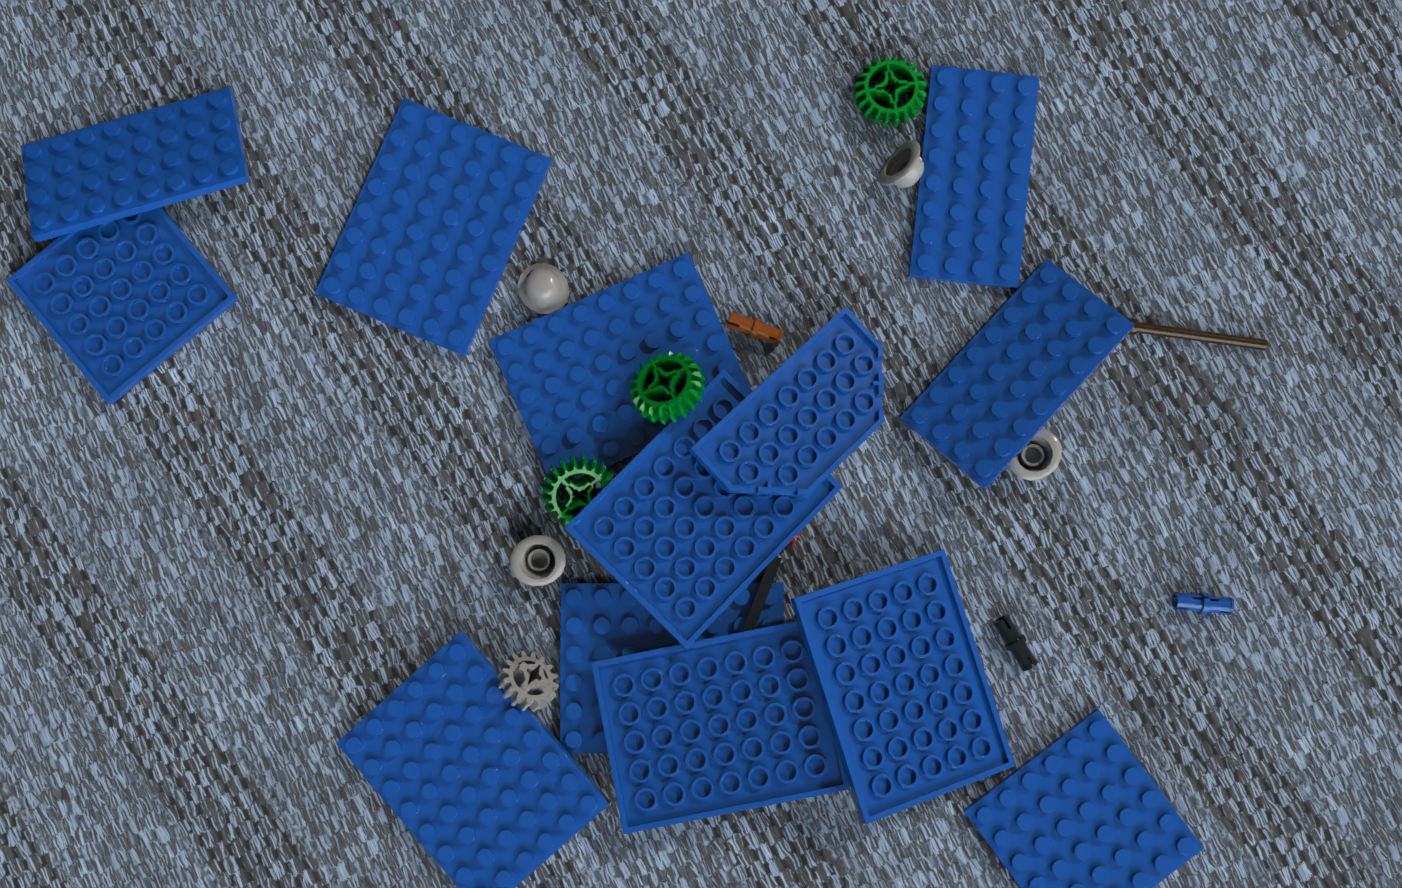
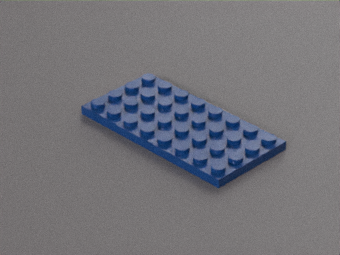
[908,65,1039,289]
[21,87,250,242]
[900,258,1135,490]

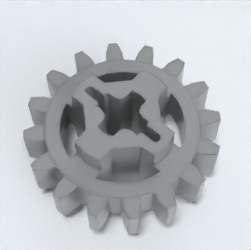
[497,651,559,712]

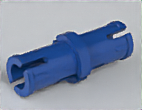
[1172,592,1234,615]

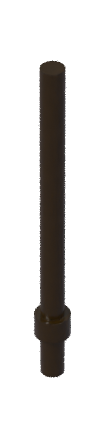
[1126,317,1268,351]

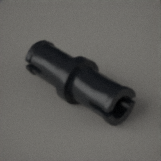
[993,614,1038,671]

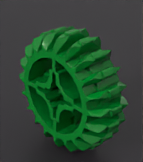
[853,54,927,128]
[630,350,705,425]
[541,454,613,527]

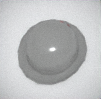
[878,140,924,188]
[517,263,569,314]
[1009,429,1062,481]
[510,535,566,586]

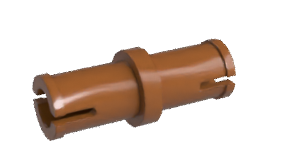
[726,311,784,346]

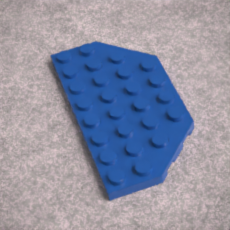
[689,306,884,497]

